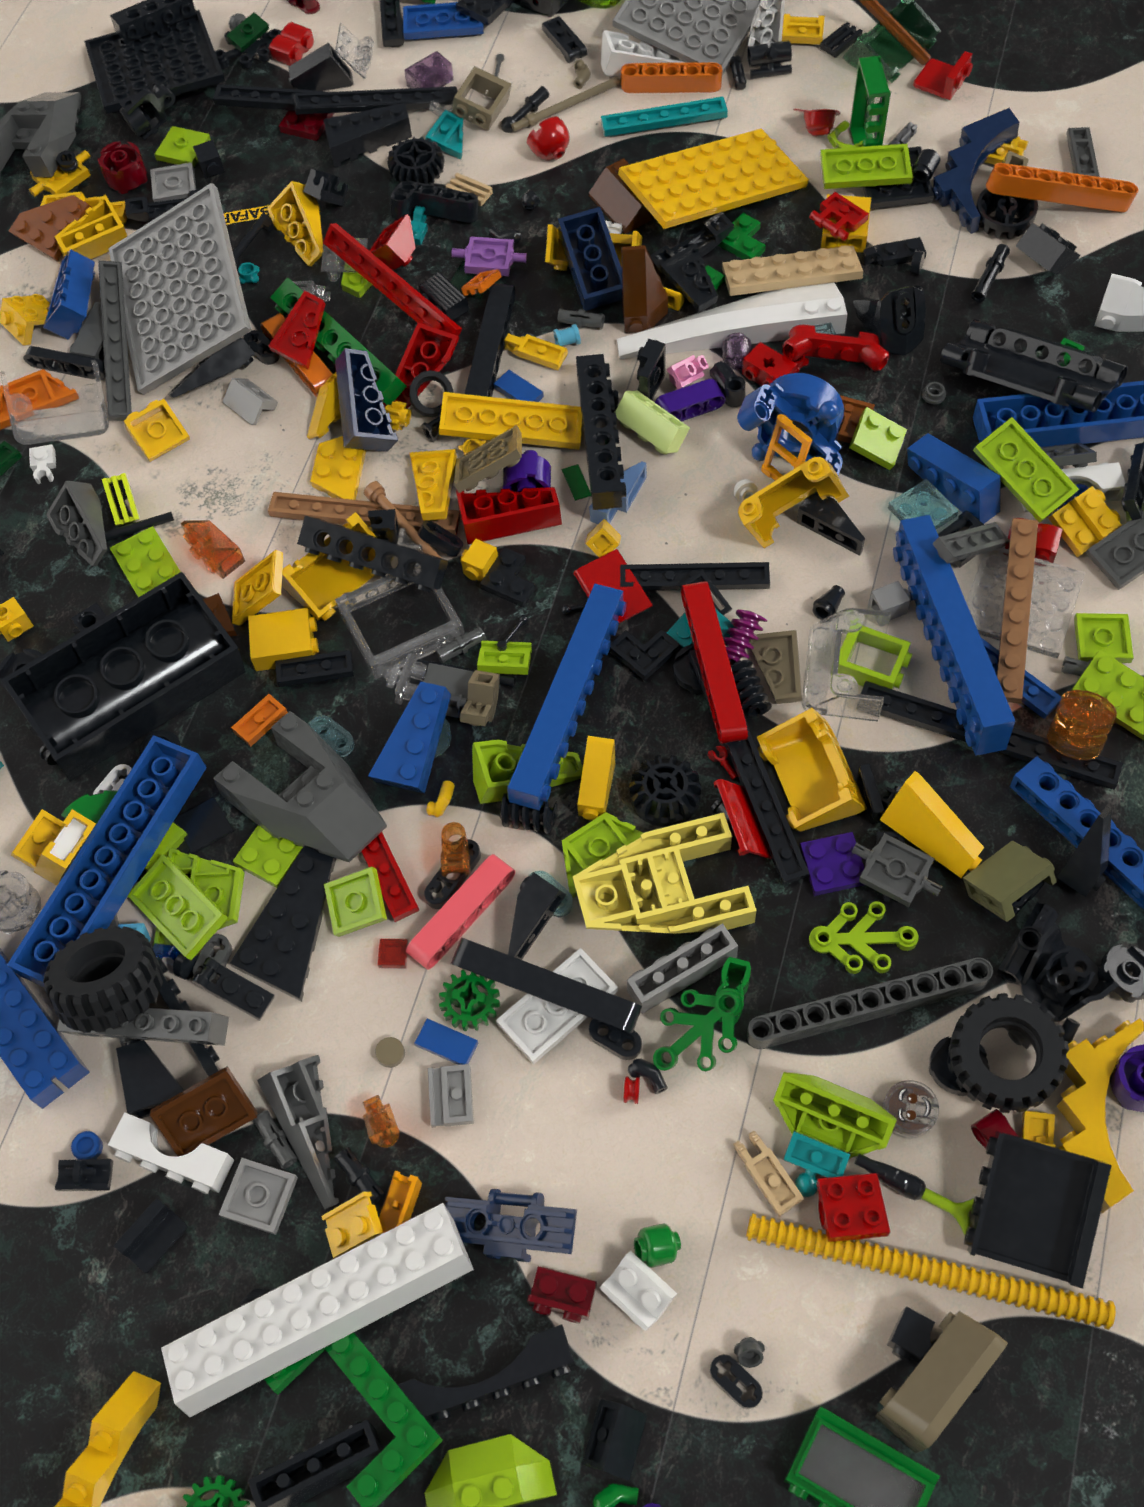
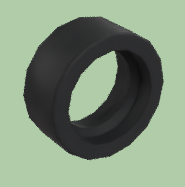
[409,370,454,417]

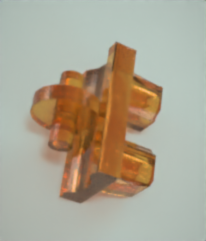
[363,1095,400,1148]

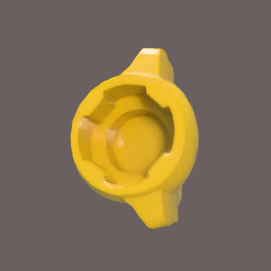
[458,438,487,455]

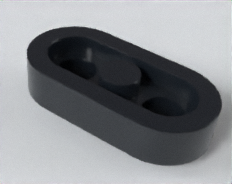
[589,1019,642,1060]

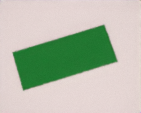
[562,464,591,501]

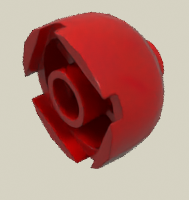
[527,116,570,160]

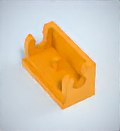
[379,1171,422,1233]

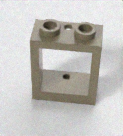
[451,66,512,131]

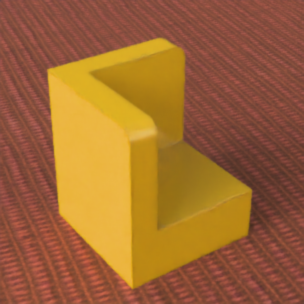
[585,519,621,558]

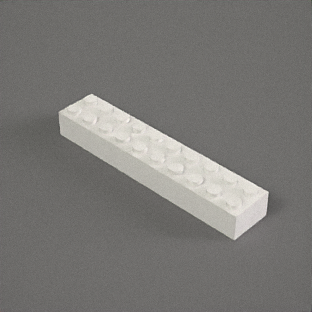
[161,1203,474,1417]

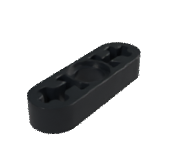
[424,839,481,909]

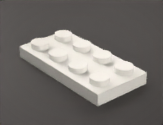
[496,948,618,1064]

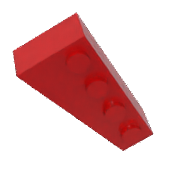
[456,487,562,544]

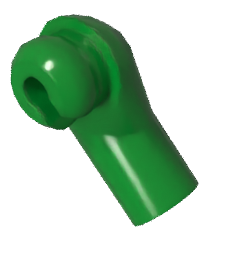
[593,1484,639,1507]

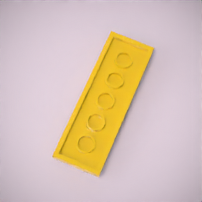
[439,392,582,450]

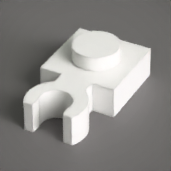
[29,444,56,484]

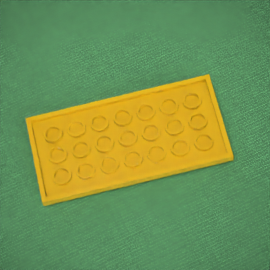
[618,128,809,229]

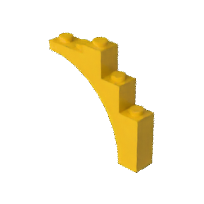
[1056,1018,1144,1213]
[55,1371,161,1507]

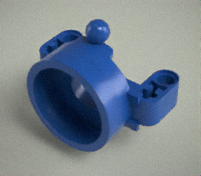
[737,373,844,476]

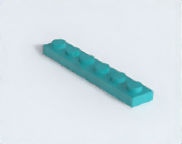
[601,96,728,137]

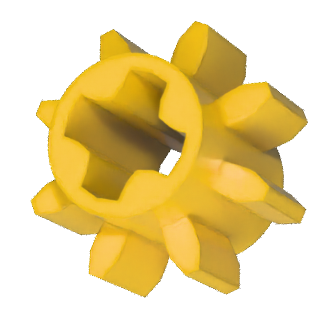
[385,401,411,431]

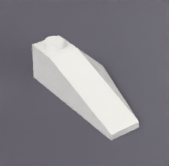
[1094,274,1144,332]

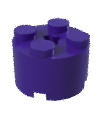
[503,450,551,492]
[1110,1045,1144,1112]

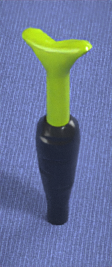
[854,1153,974,1235]

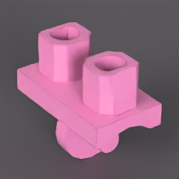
[667,355,709,389]

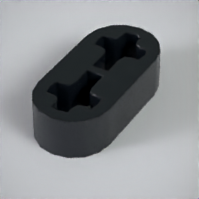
[243,330,280,365]
[418,520,463,557]
[710,1354,763,1409]

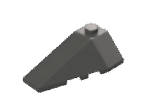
[46,481,107,567]

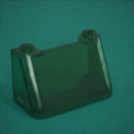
[843,0,941,84]

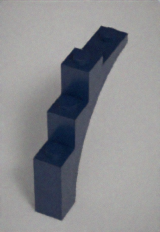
[932,108,1019,234]

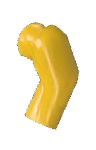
[426,781,455,818]

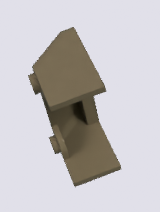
[875,1311,1008,1454]

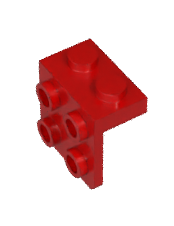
[914,51,973,100]

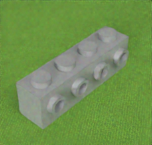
[627,923,738,1014]

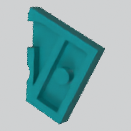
[425,110,463,160]

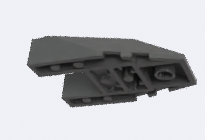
[0,92,82,177]
[213,711,387,862]

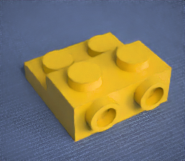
[124,398,190,462]
[1048,486,1122,557]

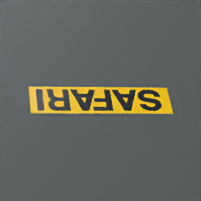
[224,205,270,225]

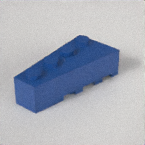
[43,249,95,340]
[907,433,1001,524]
[368,681,451,794]

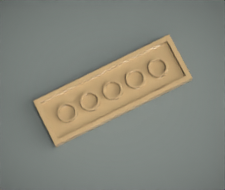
[722,245,863,296]

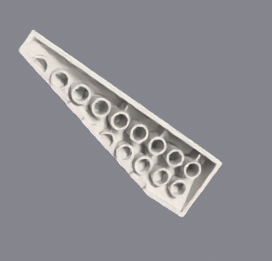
[617,282,847,359]

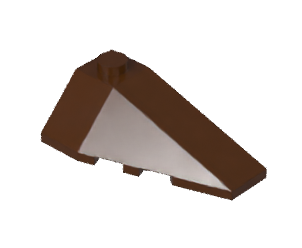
[621,245,668,333]

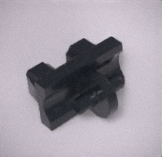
[55,1159,113,1192]

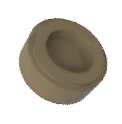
[375,1037,405,1068]

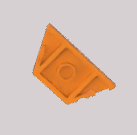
[0,369,79,430]

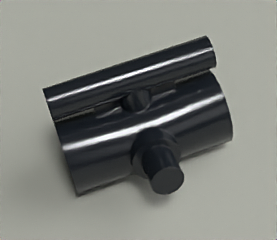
[747,40,792,79]

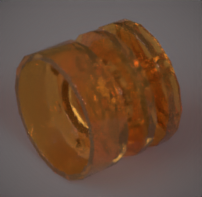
[1047,690,1117,760]

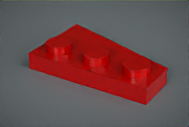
[269,290,326,370]

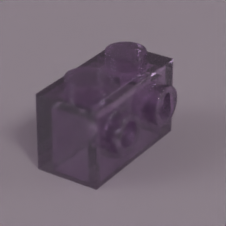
[404,51,454,88]

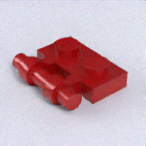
[809,192,869,241]

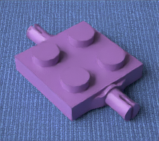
[452,237,527,276]

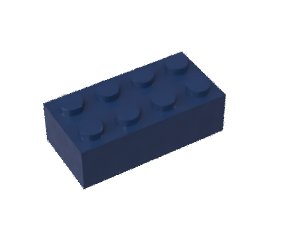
[558,207,623,311]

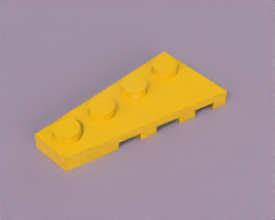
[409,449,457,521]

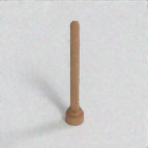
[364,481,441,558]

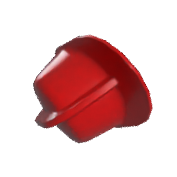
[793,109,841,136]

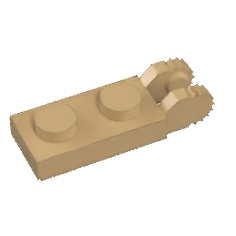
[733,1131,804,1217]

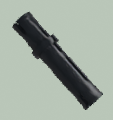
[971,244,1010,302]

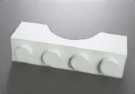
[1022,462,1126,512]
[108,1112,234,1194]

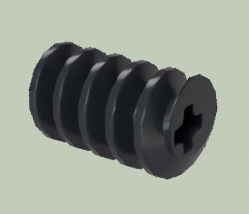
[731,660,772,718]
[500,793,558,834]

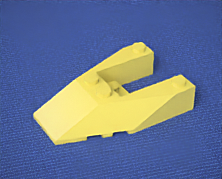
[573,813,756,934]

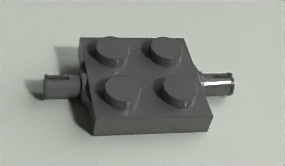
[852,833,943,907]

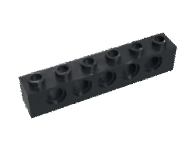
[297,515,449,592]

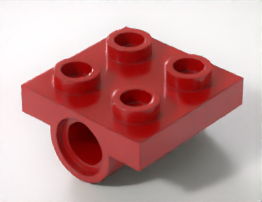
[816,1173,890,1242]

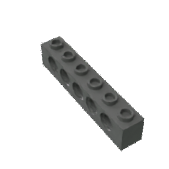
[57,1008,229,1046]

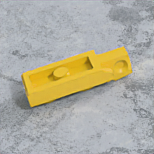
[504,333,568,371]

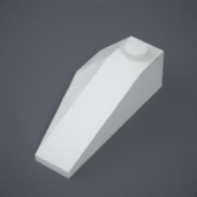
[747,0,785,62]
[601,30,687,78]

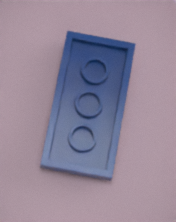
[403,2,484,40]

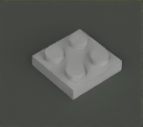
[150,163,196,202]
[219,1158,298,1235]

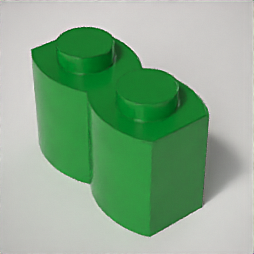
[714,957,751,1025]

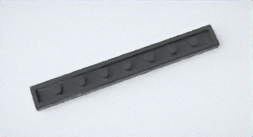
[98,260,132,421]

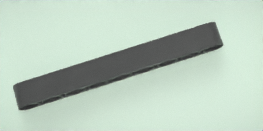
[746,958,993,1049]

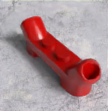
[782,325,889,372]

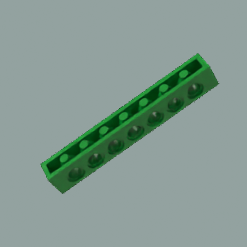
[270,277,407,405]

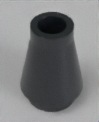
[813,585,845,621]

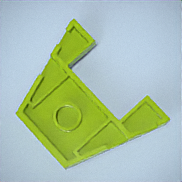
[153,848,245,950]

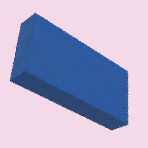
[494,370,544,402]
[414,1018,478,1065]

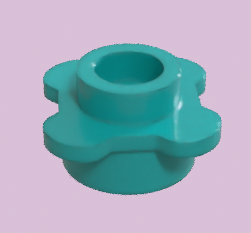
[238,262,260,284]

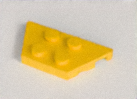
[310,436,366,500]

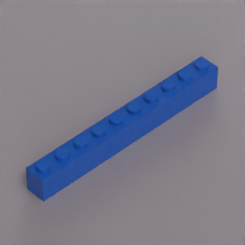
[507,584,627,810]

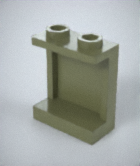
[963,840,1056,922]

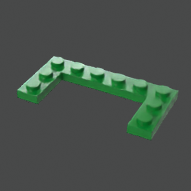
[264,1332,443,1507]

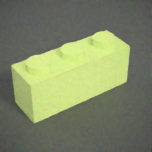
[615,391,690,454]

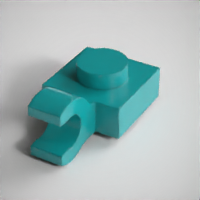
[411,206,428,246]

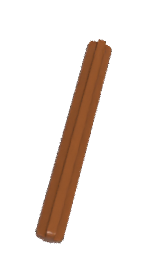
[859,0,931,66]

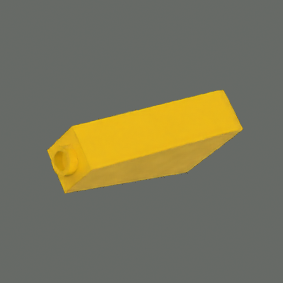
[880,771,984,878]

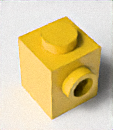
[460,539,498,581]

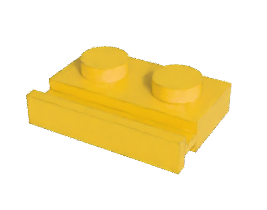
[321,1192,383,1258]

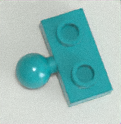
[783,1130,851,1197]

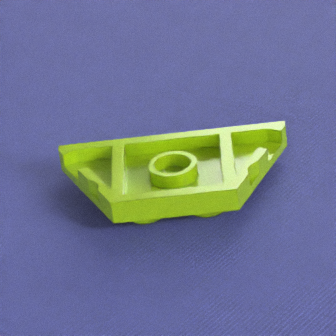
[562,812,643,899]

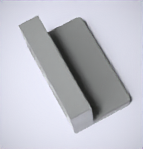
[223,378,278,425]

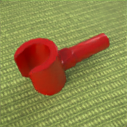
[708,746,738,780]

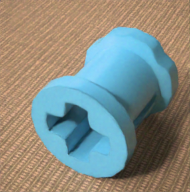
[553,324,581,347]

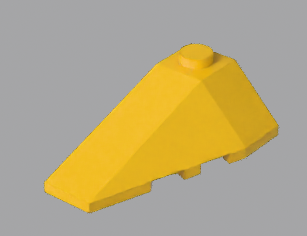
[267,181,324,266]

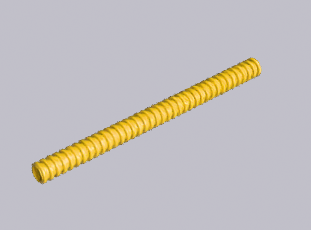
[746,1213,1116,1330]

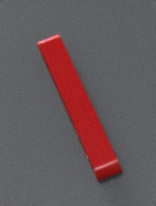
[681,581,748,744]

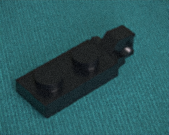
[862,237,927,267]

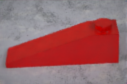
[383,322,459,409]

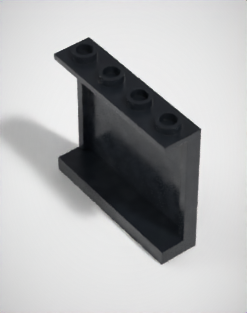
[964,1131,1112,1289]

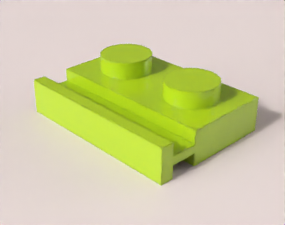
[477,641,532,675]

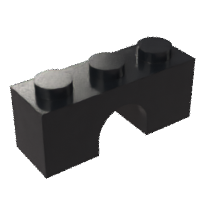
[887,1306,987,1393]

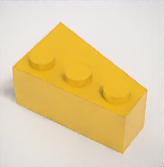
[55,194,127,259]

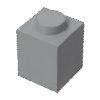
[868,581,911,624]

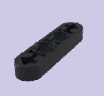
[23,346,105,381]

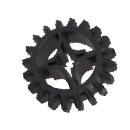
[387,136,445,184]

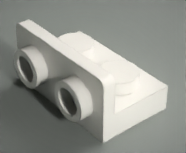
[600,1251,677,1331]

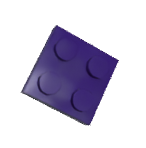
[799,832,865,896]

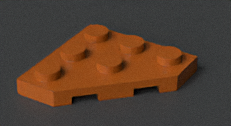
[9,195,92,262]

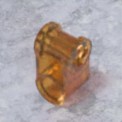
[441,822,471,877]

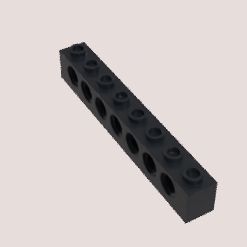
[576,354,626,510]

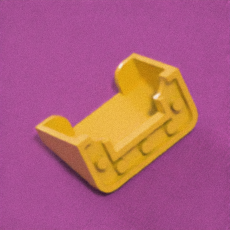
[738,457,849,548]
[282,512,394,621]
[757,708,867,832]

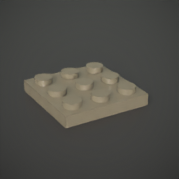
[454,425,522,493]

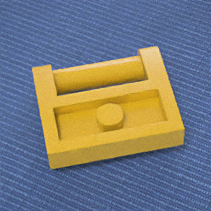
[782,14,825,45]

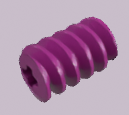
[723,609,767,663]

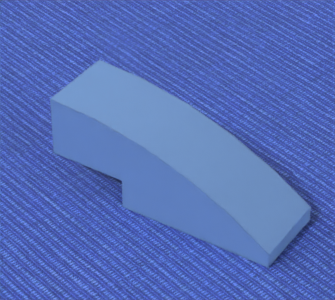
[589,461,647,524]

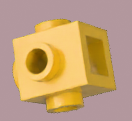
[0,597,33,642]

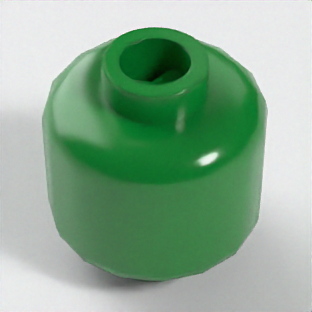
[634,1223,681,1268]

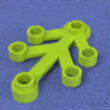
[809,901,919,974]

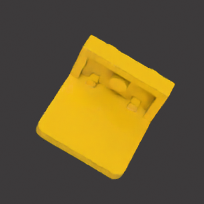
[0,294,50,345]

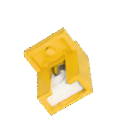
[11,809,96,885]

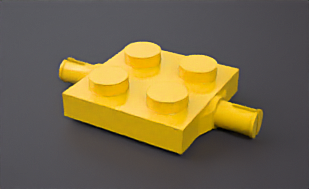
[29,150,91,197]

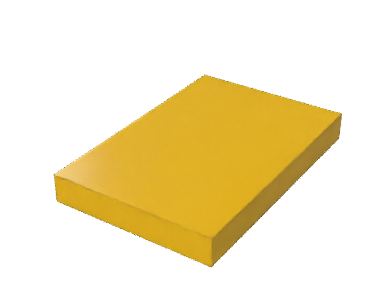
[232,550,283,626]

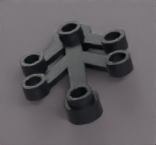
[215,29,282,69]

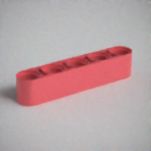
[406,854,515,970]

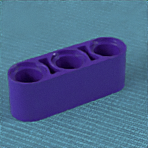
[655,379,726,421]

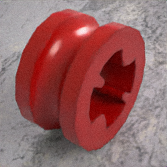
[624,1076,640,1104]

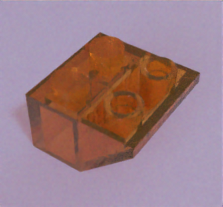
[181,520,245,579]

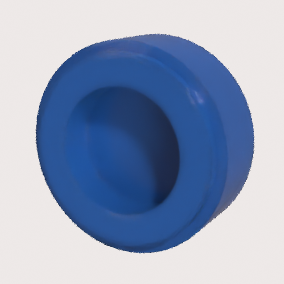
[71,1131,103,1159]

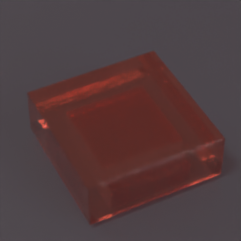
[378,939,408,969]

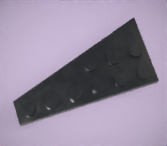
[230,846,336,1002]

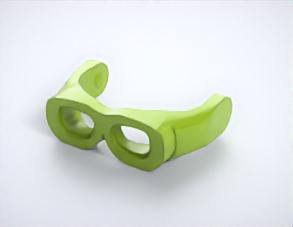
[827,121,863,148]

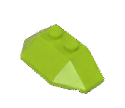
[773,1072,897,1158]
[425,1434,557,1507]

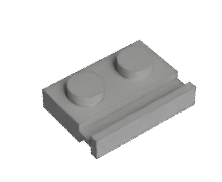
[428,1064,474,1128]

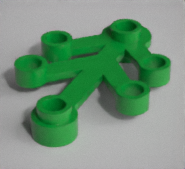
[653,988,744,1071]

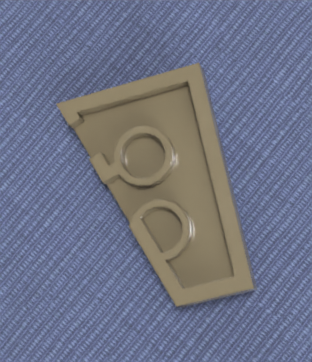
[749,630,802,704]

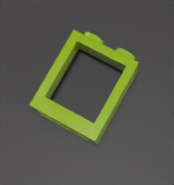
[832,622,912,689]

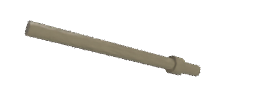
[511,76,620,132]

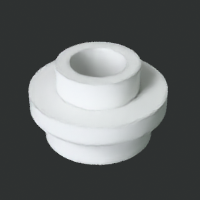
[734,479,758,503]

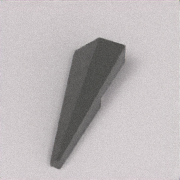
[257,1055,339,1209]

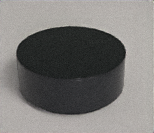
[910,251,925,275]
[173,953,199,980]

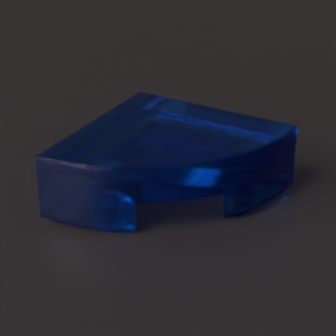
[152,943,181,961]

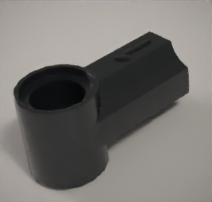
[710,361,746,407]

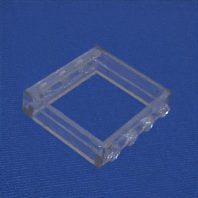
[335,563,465,680]

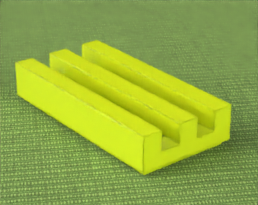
[102,473,140,526]

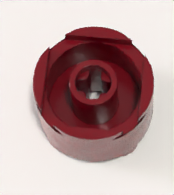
[98,141,148,194]

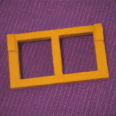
[761,414,813,481]

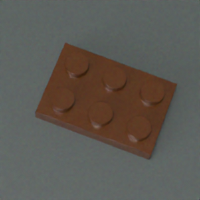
[149,1066,258,1156]

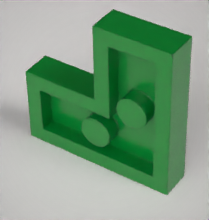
[718,213,765,260]

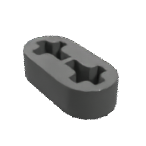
[193,934,233,984]

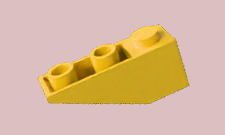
[307,372,341,439]

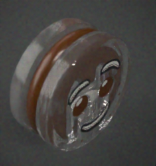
[882,1080,939,1140]

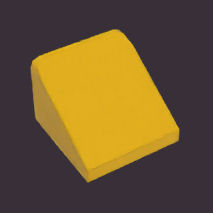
[664,287,685,311]

